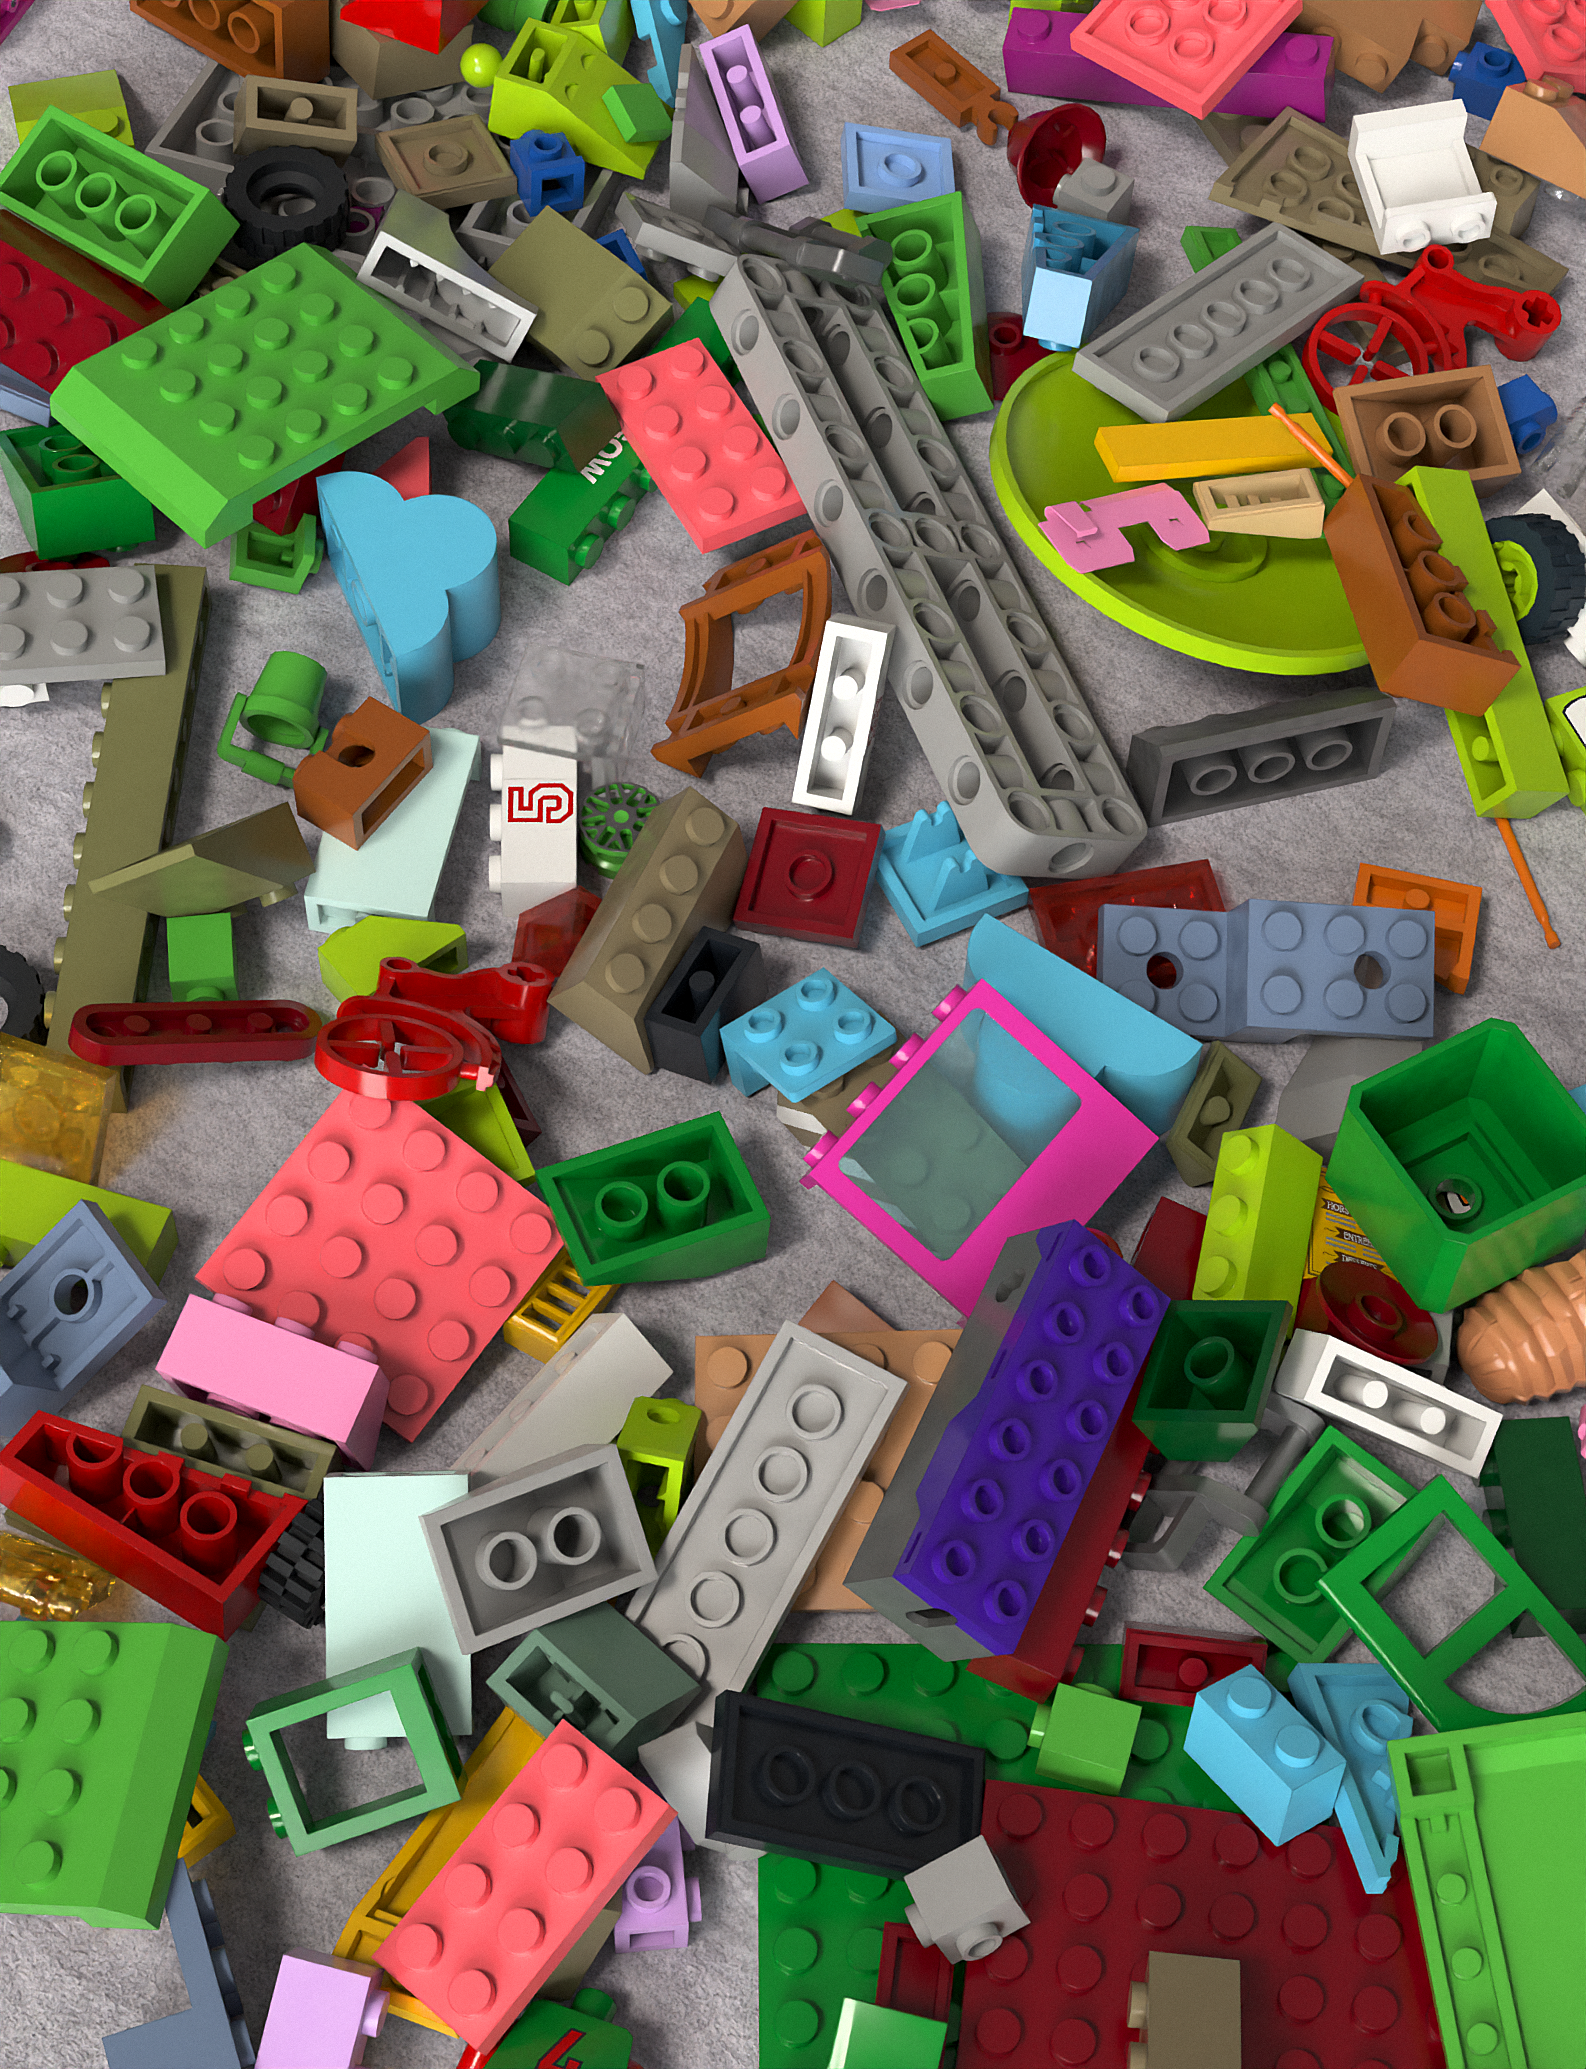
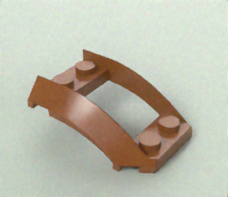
[650,529,832,779]

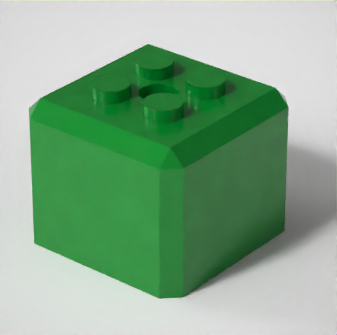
[1325,1017,1586,1314]

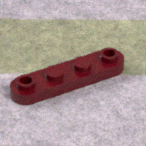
[68,999,322,1067]

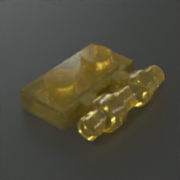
[0,1530,116,1622]

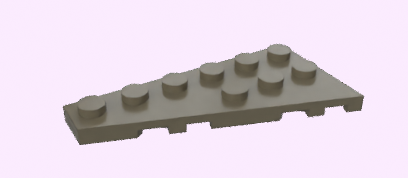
[1208,106,1569,297]

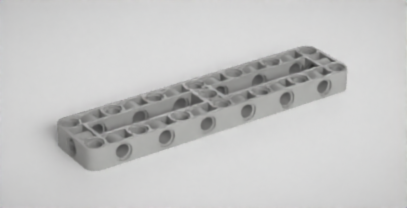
[709,254,1148,880]

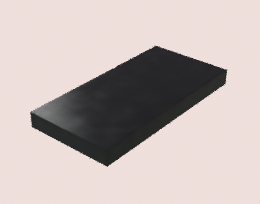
[705,1689,986,1882]

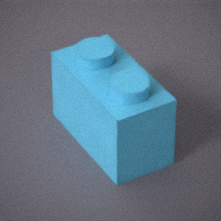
[1183,1664,1347,1847]

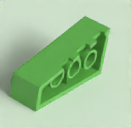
[854,191,995,422]

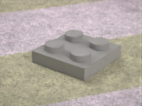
[615,191,742,282]

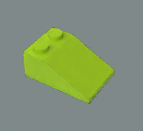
[8,69,136,150]

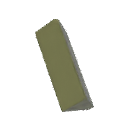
[1165,1040,1263,1187]

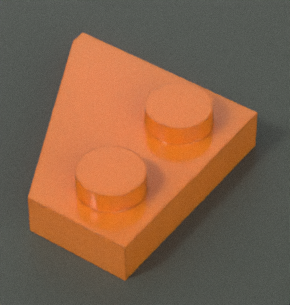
[1351,862,1483,995]

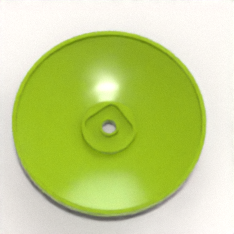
[989,342,1369,675]

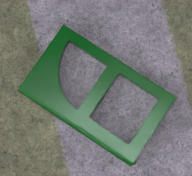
[1313,1474,1586,1733]

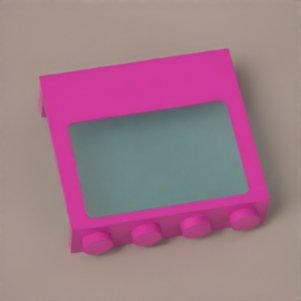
[799,978,1159,1329]

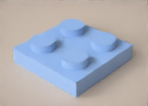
[840,122,955,214]

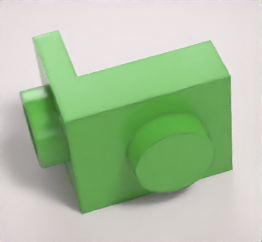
[229,513,324,595]

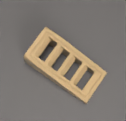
[1193,468,1325,539]

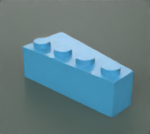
[1021,204,1140,352]

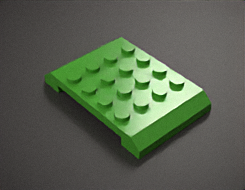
[50,242,480,549]
[0,1621,230,1930]
[1386,1711,1586,2069]

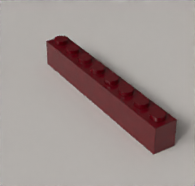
[965,1196,1207,1704]

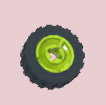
[1485,513,1586,646]

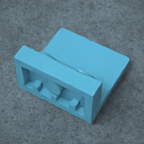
[719,967,897,1103]

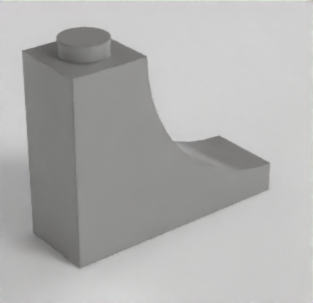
[356,188,539,363]

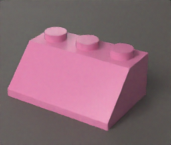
[155,1293,390,1472]

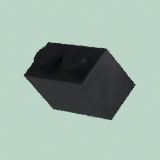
[643,926,769,1085]

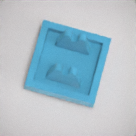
[875,800,1029,948]

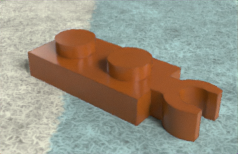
[889,29,1019,146]

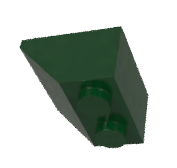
[1131,1300,1294,1462]

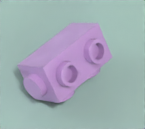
[613,1777,702,1954]

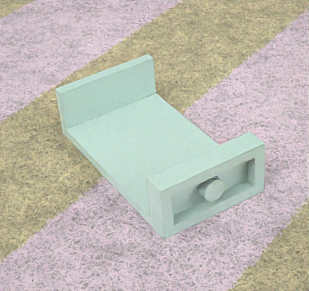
[304,725,482,934]
[324,1469,475,1750]

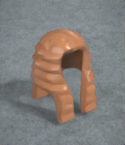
[1455,1248,1586,1406]

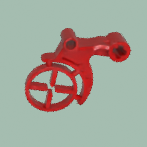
[1302,244,1562,416]
[314,957,555,1101]

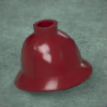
[1006,103,1107,209]

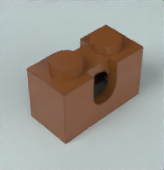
[292,696,433,851]

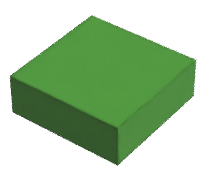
[602,83,673,143]

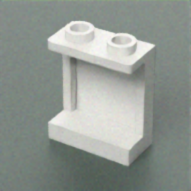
[1347,99,1497,255]

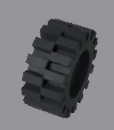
[257,1492,325,1629]

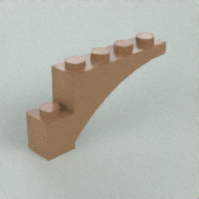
[1284,0,1483,94]

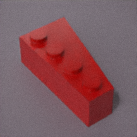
[0,1410,309,1643]

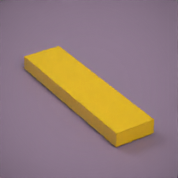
[1094,413,1334,483]

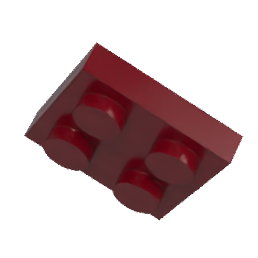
[733,807,886,948]

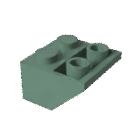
[486,1600,702,1771]

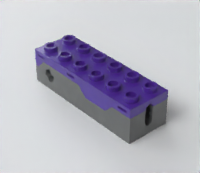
[842,1219,1171,1662]

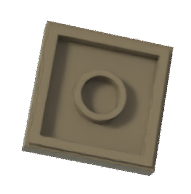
[374,114,517,210]

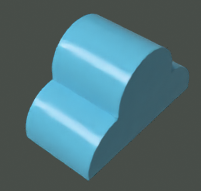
[316,471,501,725]
[959,913,1203,1162]

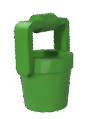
[216,651,329,789]

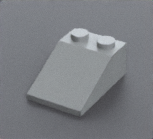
[418,1444,659,1655]

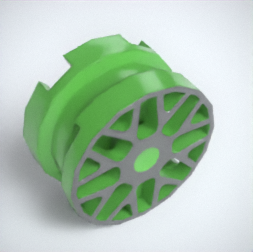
[578,782,661,880]

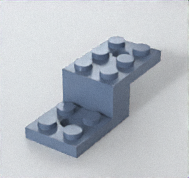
[1097,899,1435,1045]
[0,1199,168,1437]
[102,1857,257,2069]

